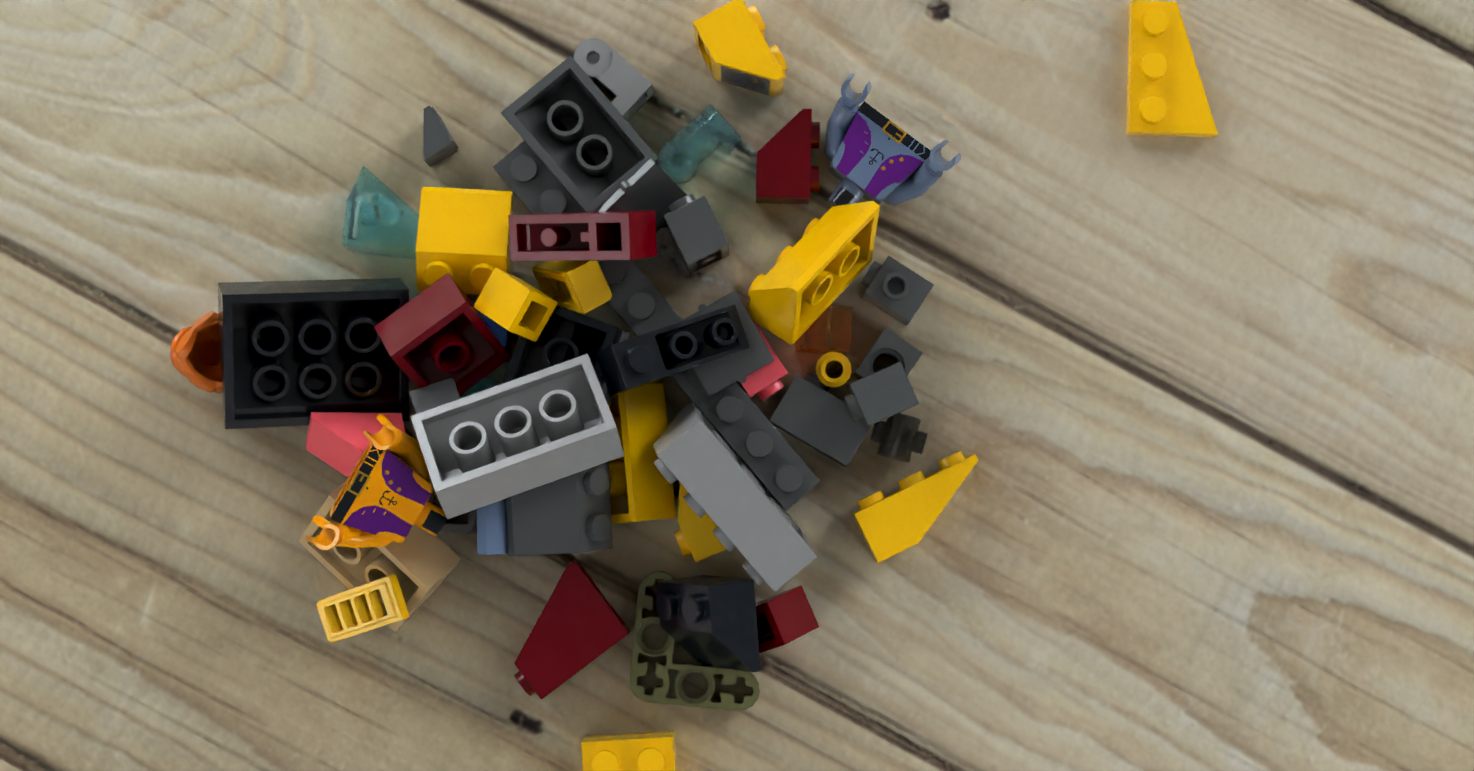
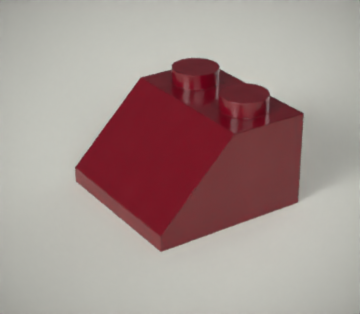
[374,273,511,396]

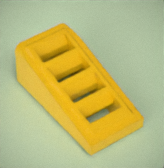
[532,260,612,314]
[316,574,409,643]

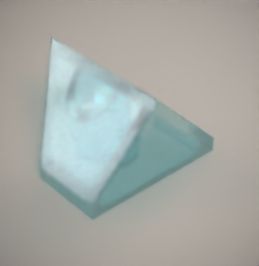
[342,166,419,259]

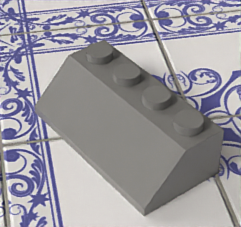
[410,354,624,519]
[653,400,817,592]

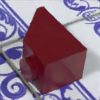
[756,585,819,653]

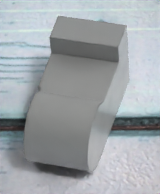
[574,38,654,122]

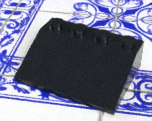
[218,278,409,429]

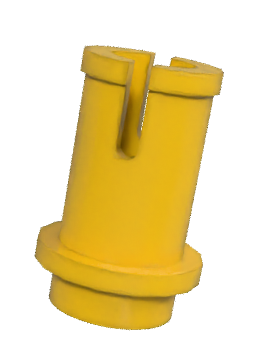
[815,352,852,388]

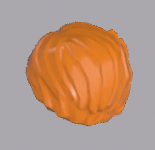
[170,311,223,394]

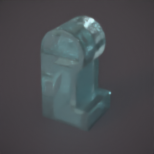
[658,104,742,184]

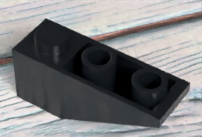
[595,304,750,397]

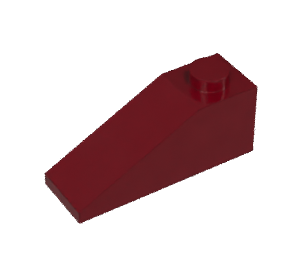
[508,210,657,261]

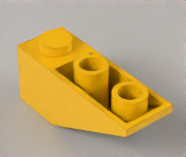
[852,450,978,563]

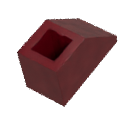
[756,109,820,204]

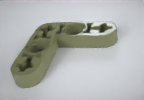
[630,571,760,711]

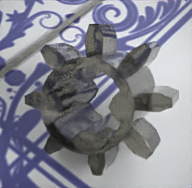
[870,413,928,463]

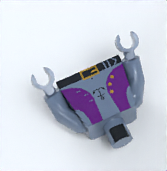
[824,74,961,206]

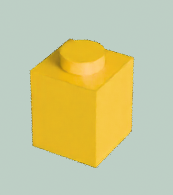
[473,267,558,342]

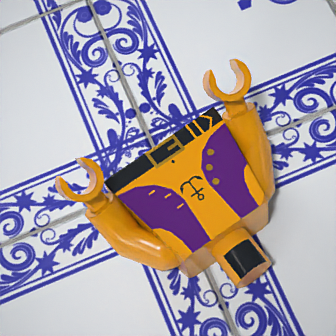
[305,414,447,550]

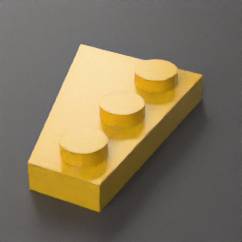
[1126,0,1218,137]

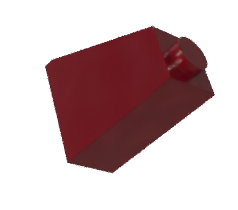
[514,560,631,700]

